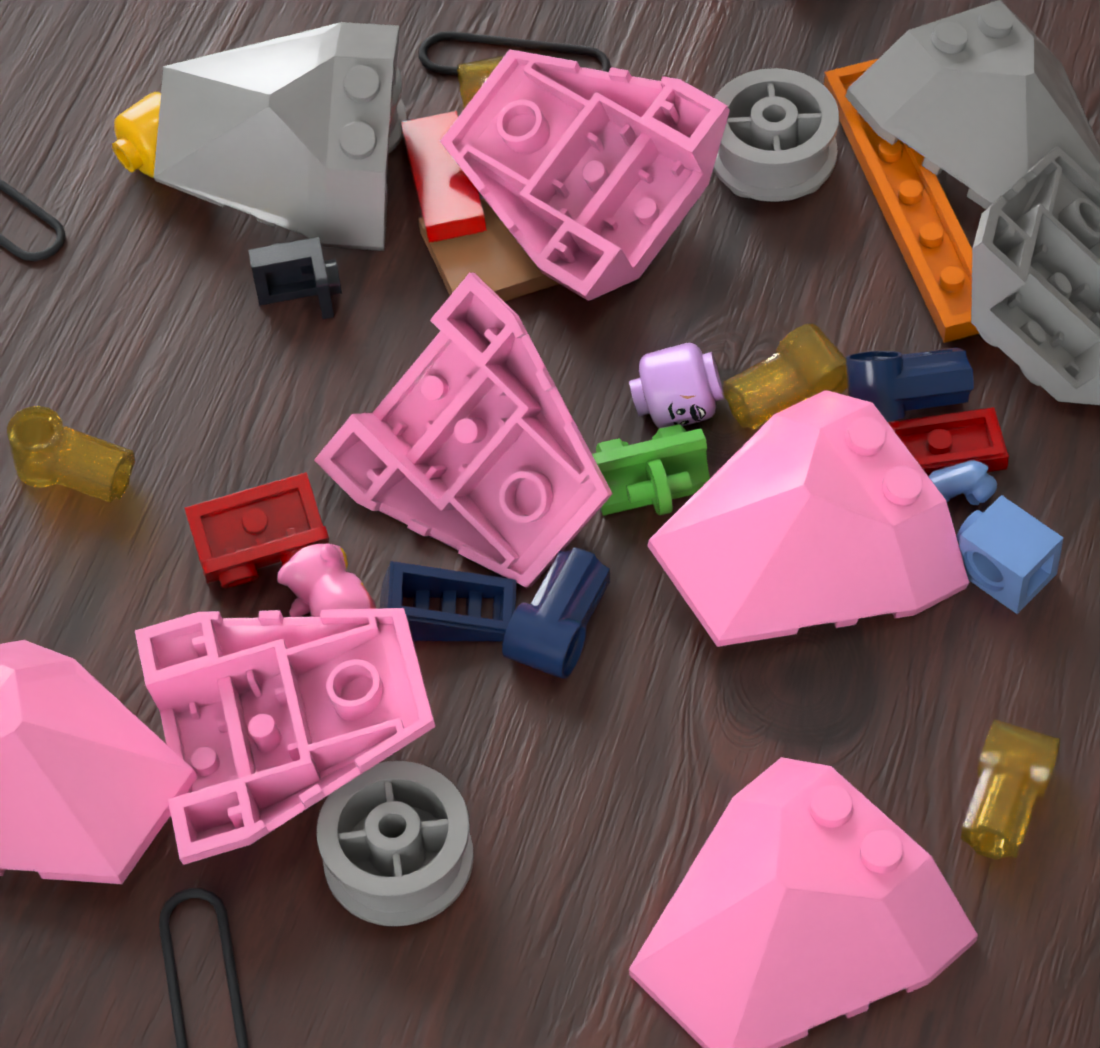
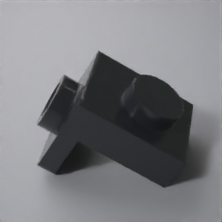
[248,237,342,319]

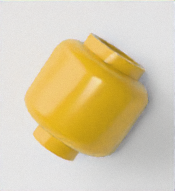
[112,92,161,178]

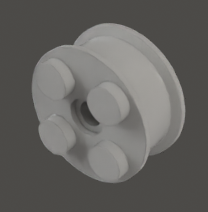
[713,68,839,201]
[317,761,474,926]

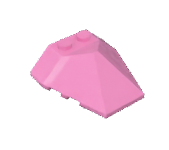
[440,50,730,301]
[314,272,613,588]
[648,390,969,647]
[135,608,436,865]
[0,640,197,884]
[629,757,978,1048]

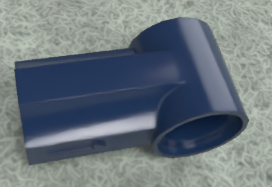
[846,348,974,422]
[502,547,610,679]

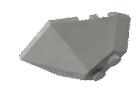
[845,0,1100,209]
[154,22,400,251]
[971,146,1100,405]

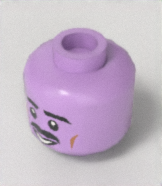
[629,343,724,428]

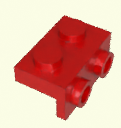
[184,472,329,588]

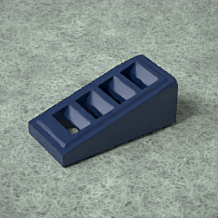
[380,561,516,641]

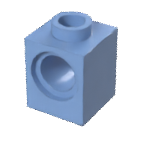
[956,495,1063,614]

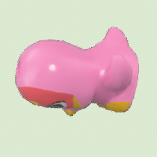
[277,543,376,617]

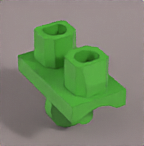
[592,424,710,516]

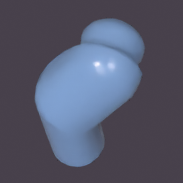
[928,460,997,505]

